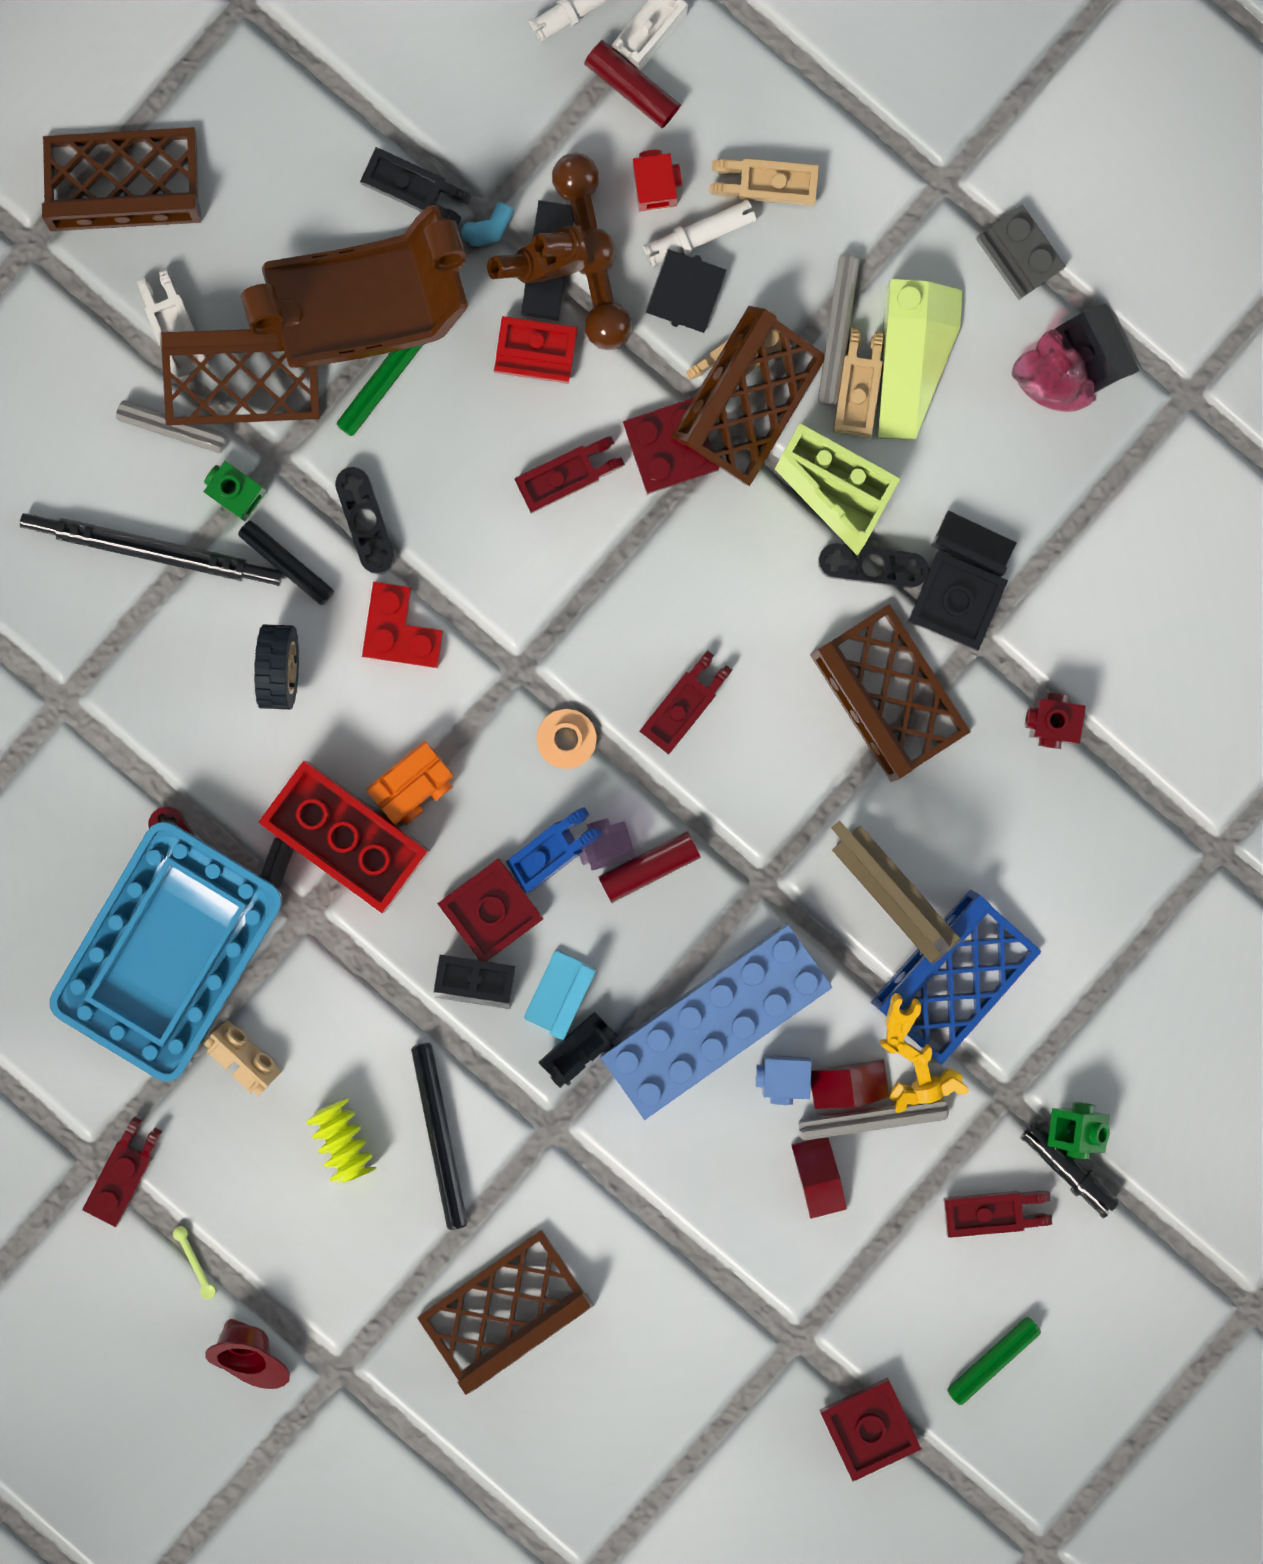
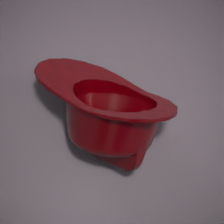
[205,1319,290,1389]

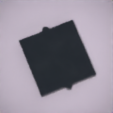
[645,248,727,333]

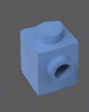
[756,1055,812,1105]

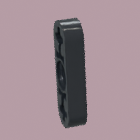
[335,467,395,575]
[818,543,929,588]

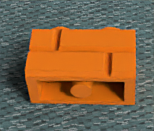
[366,741,455,826]

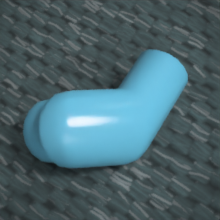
[461,202,515,247]

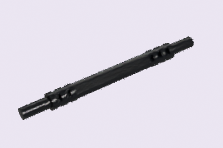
[20,513,283,586]

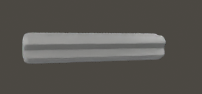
[116,400,227,453]

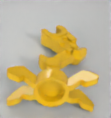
[880,993,969,1113]

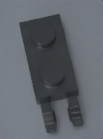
[360,147,472,226]

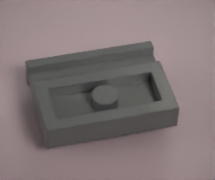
[976,204,1066,300]

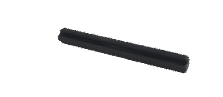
[411,1043,467,1230]

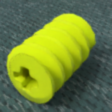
[306,1098,377,1183]

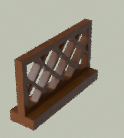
[42,127,201,232]
[671,306,825,486]
[159,329,320,426]
[810,604,971,782]
[417,1230,595,1395]

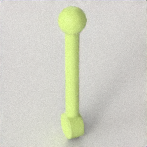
[173,1226,217,1299]

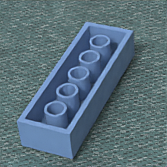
[600,923,833,1120]

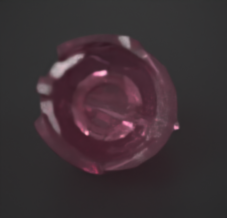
[1011,329,1097,412]

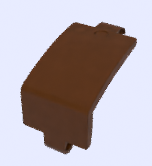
[241,205,468,368]

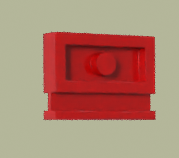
[494,316,578,384]

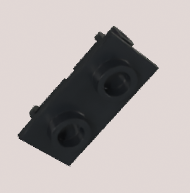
[538,1012,618,1088]

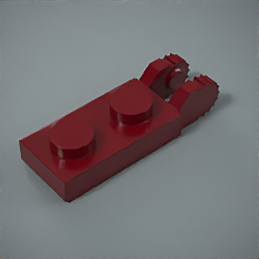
[514,436,625,514]
[639,650,733,755]
[82,1117,163,1227]
[943,1191,1053,1238]

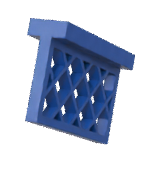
[870,889,1042,1065]

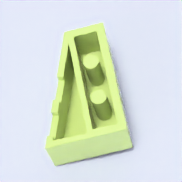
[775,423,900,555]

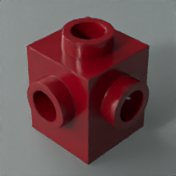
[1025,693,1086,749]

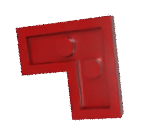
[362,582,443,669]

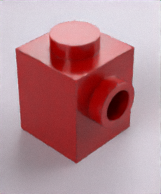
[632,149,682,212]

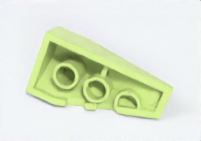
[877,279,963,440]

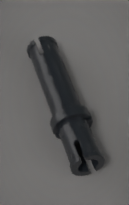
[1020,1121,1119,1219]

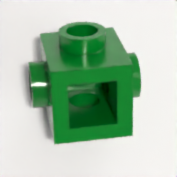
[1048,1102,1110,1159]

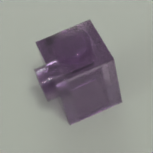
[579,818,636,871]

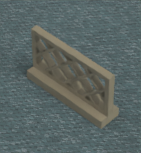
[831,820,962,965]

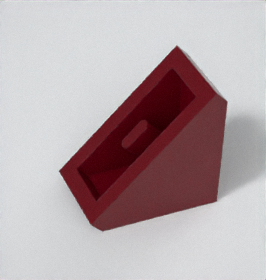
[811,1059,890,1109]
[791,1137,847,1219]

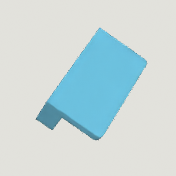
[524,951,596,1040]

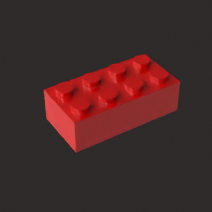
[258,761,431,914]

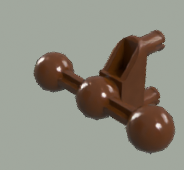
[487,152,632,350]

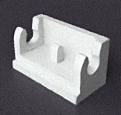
[611,0,688,71]

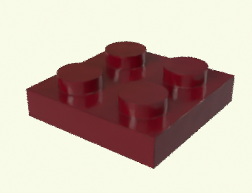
[623,398,719,495]
[437,858,544,962]
[819,1377,922,1482]

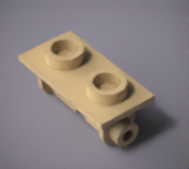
[204,1020,282,1096]

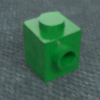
[203,461,267,522]

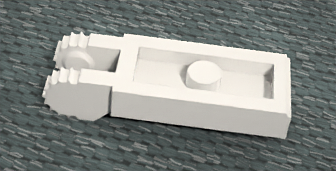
[137,269,211,380]

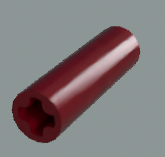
[584,40,681,129]
[598,831,701,903]

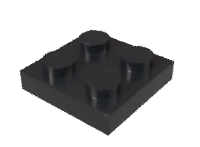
[907,551,1008,651]

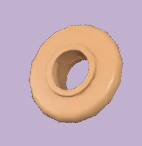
[536,709,597,769]

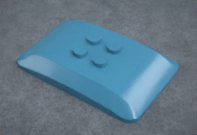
[50,822,282,1081]

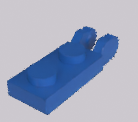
[506,807,602,894]

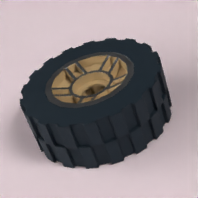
[254,624,299,710]

